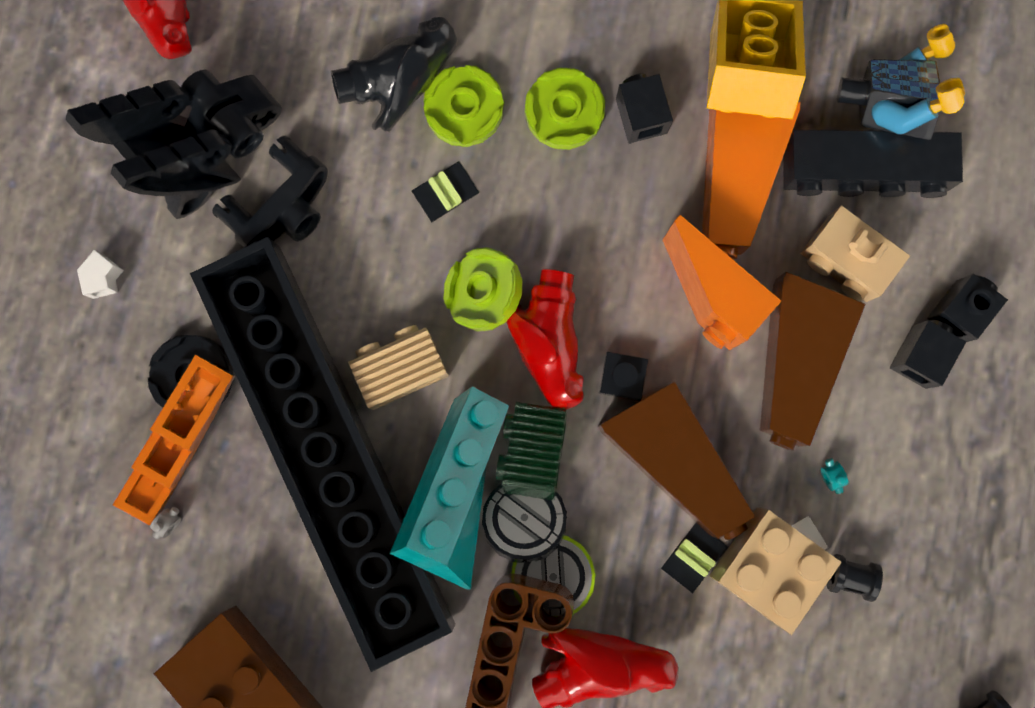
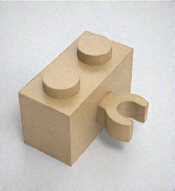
[800,205,910,302]

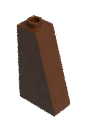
[760,272,866,451]
[597,382,755,540]

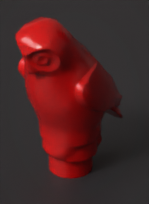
[123,0,192,59]
[506,269,584,410]
[532,628,679,708]

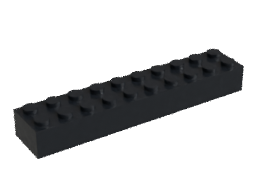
[190,237,456,672]

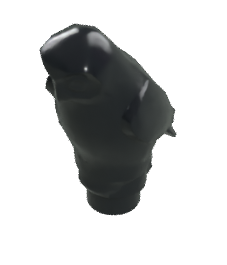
[331,17,457,132]

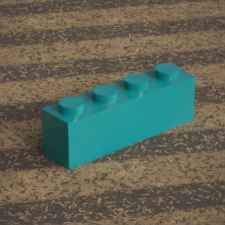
[390,386,509,590]

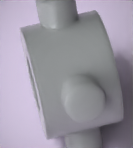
[150,507,181,539]

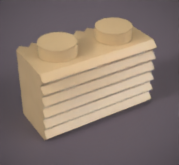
[348,325,449,410]

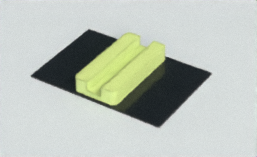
[412,161,479,223]
[661,523,728,594]

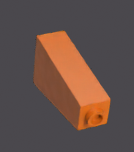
[702,102,800,259]

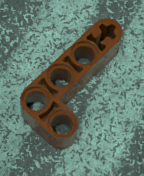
[465,574,574,708]

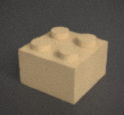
[709,508,841,635]

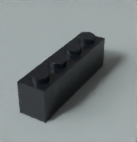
[783,130,963,198]

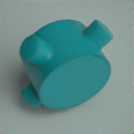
[820,458,849,494]

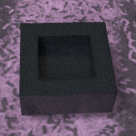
[599,352,648,401]

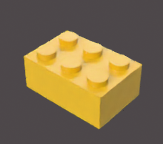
[706,0,806,119]

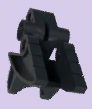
[65,69,282,219]

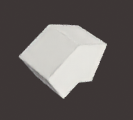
[77,250,124,299]

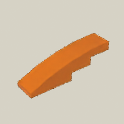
[113,355,235,525]

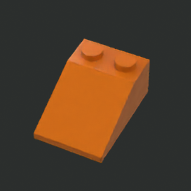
[663,215,781,350]

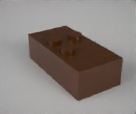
[153,606,323,708]

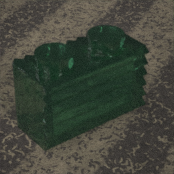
[496,402,567,500]

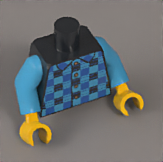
[837,24,965,140]

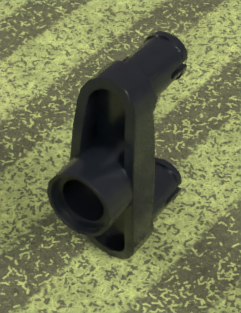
[212,135,328,248]

